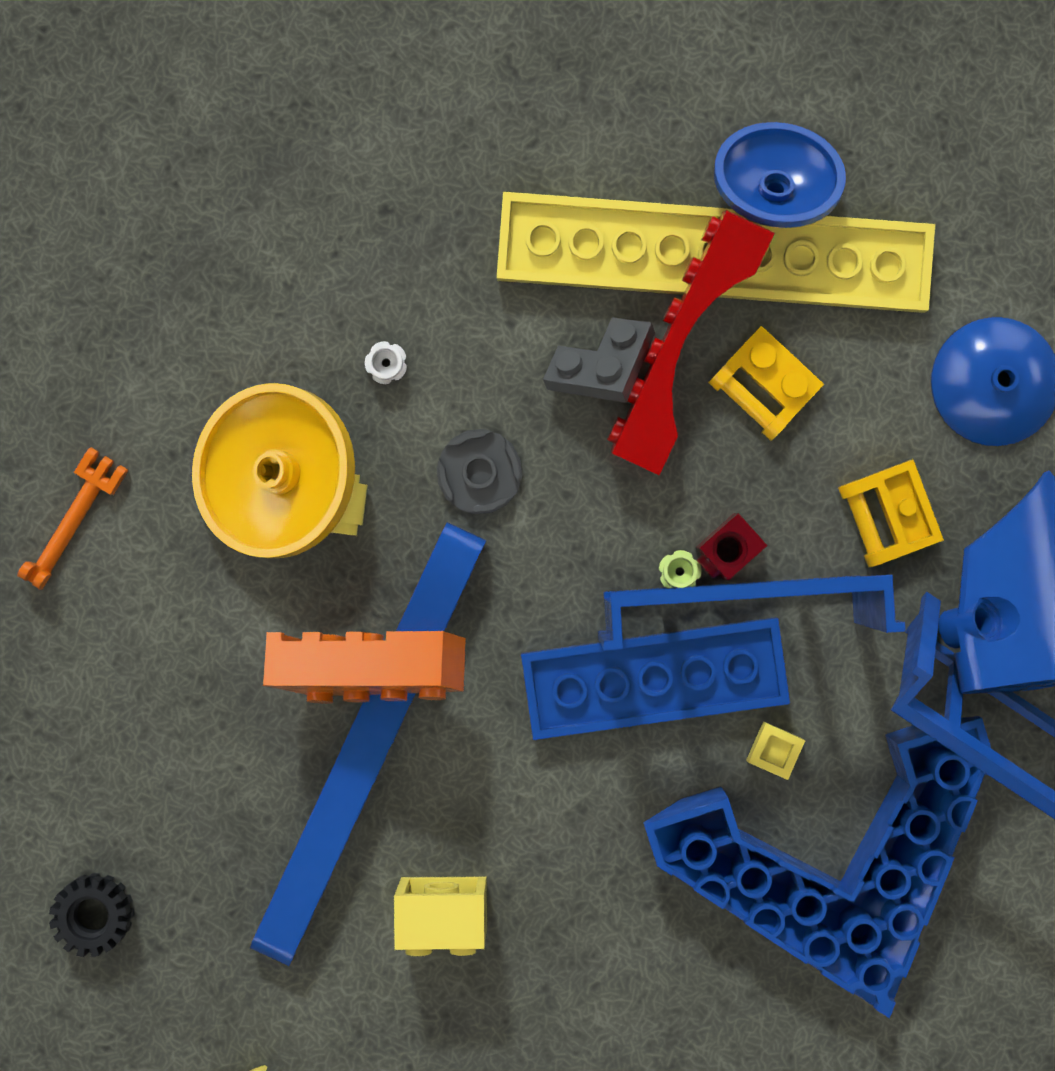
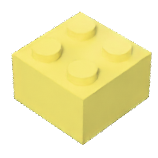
[394,877,487,956]

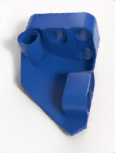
[939,471,1055,694]

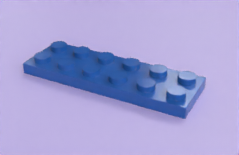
[521,617,790,740]

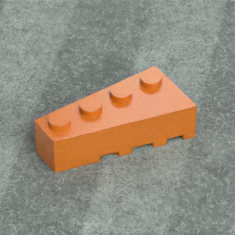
[263,631,466,704]

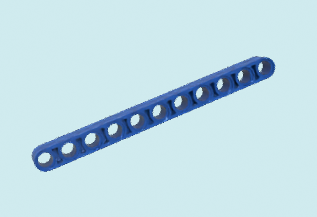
[250,522,486,966]

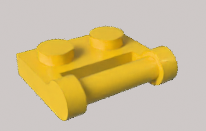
[708,326,824,441]
[838,459,944,568]

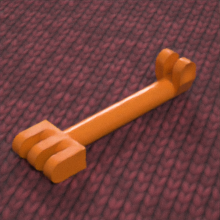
[17,447,128,590]

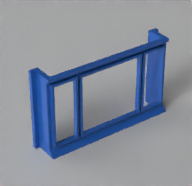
[598,574,906,650]
[891,592,1055,819]

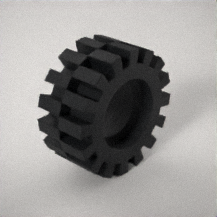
[49,873,134,957]

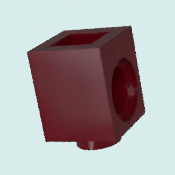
[695,513,767,580]

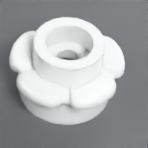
[365,341,407,384]

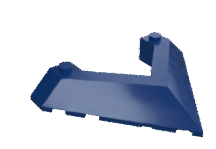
[643,716,991,1019]

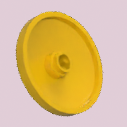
[192,383,355,558]

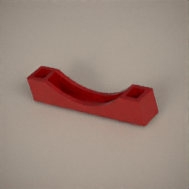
[607,210,775,475]

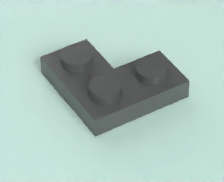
[543,317,655,403]

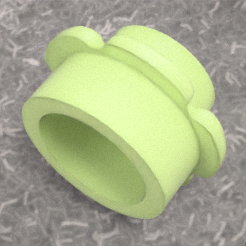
[659,550,702,588]

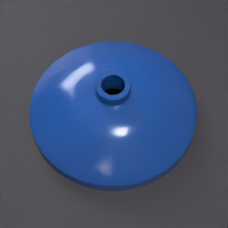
[714,122,846,228]
[931,317,1055,446]

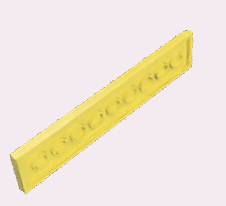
[497,192,935,313]

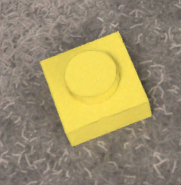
[746,721,805,780]

